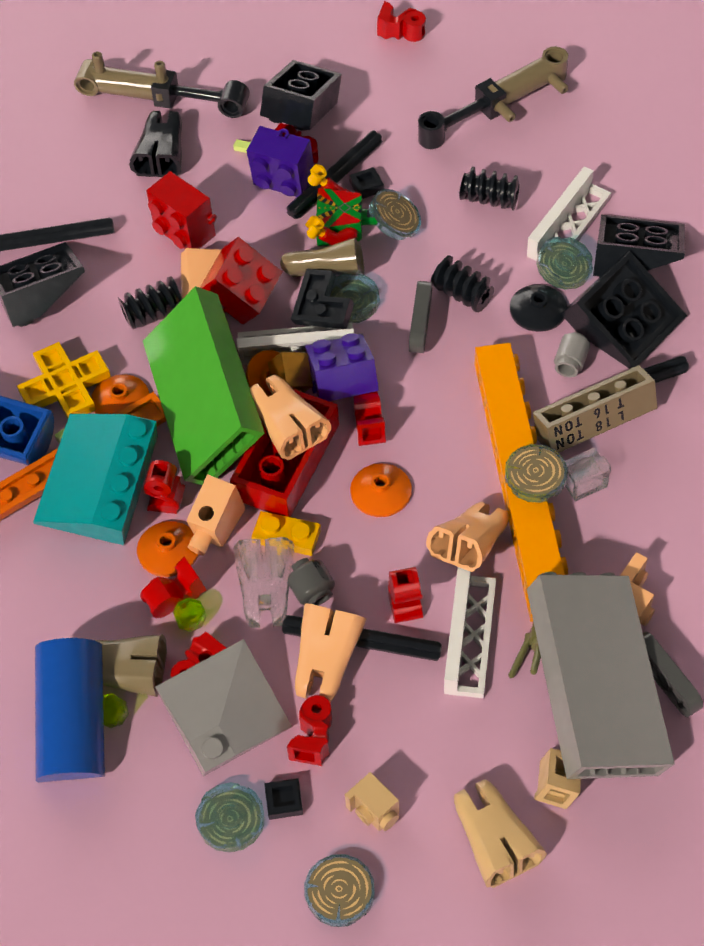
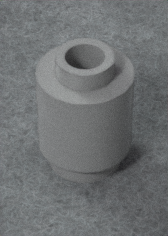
[554,332,590,377]

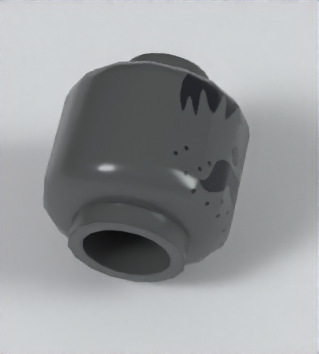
[287,558,335,606]

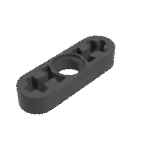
[409,281,433,353]
[643,632,703,717]

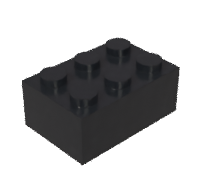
[260,60,342,131]

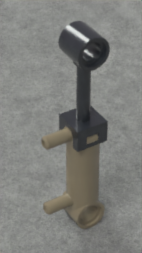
[418,46,568,149]
[74,51,250,118]

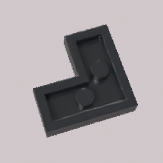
[291,269,354,329]

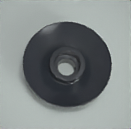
[510,284,567,332]

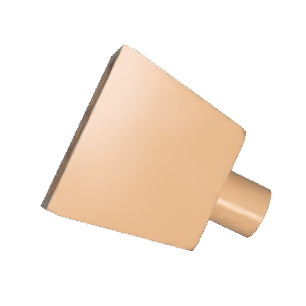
[187,474,246,556]

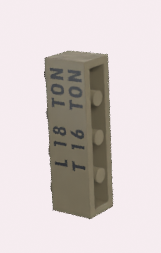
[533,365,658,454]

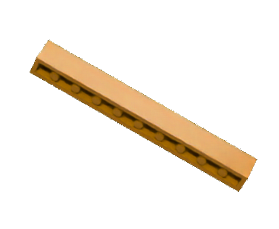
[474,343,568,622]

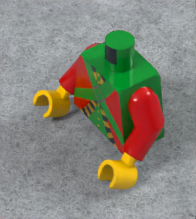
[305,164,379,247]

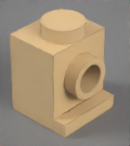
[534,748,581,809]
[345,772,399,831]

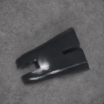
[129,111,182,177]

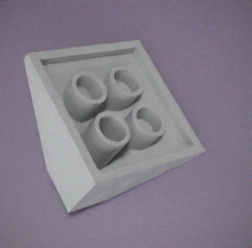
[155,639,292,776]

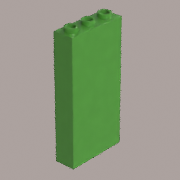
[143,286,265,485]

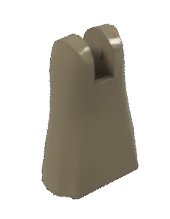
[280,238,364,277]
[95,634,167,697]

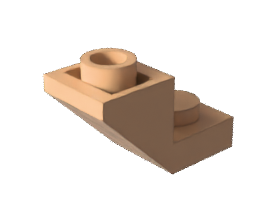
[620,552,655,626]

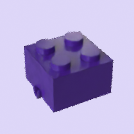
[246,126,314,197]
[305,333,379,401]

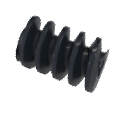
[459,166,520,211]
[431,255,494,312]
[118,276,182,329]

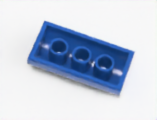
[0,396,54,466]
[35,638,105,783]

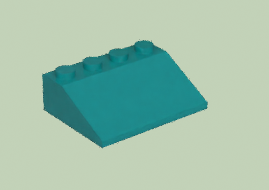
[33,414,158,545]

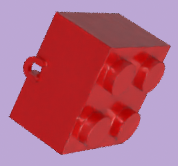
[146,171,217,249]
[200,237,283,325]

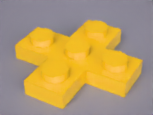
[17,342,111,419]

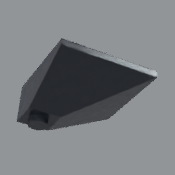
[593,215,685,277]
[0,242,85,327]
[561,251,687,369]

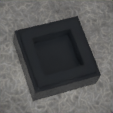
[349,167,385,199]
[264,778,303,820]

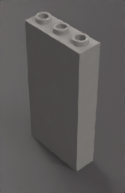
[527,572,675,779]

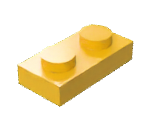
[252,511,321,556]

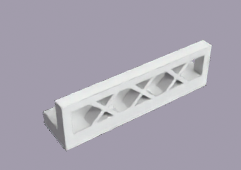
[527,166,611,262]
[236,323,354,365]
[444,567,496,698]

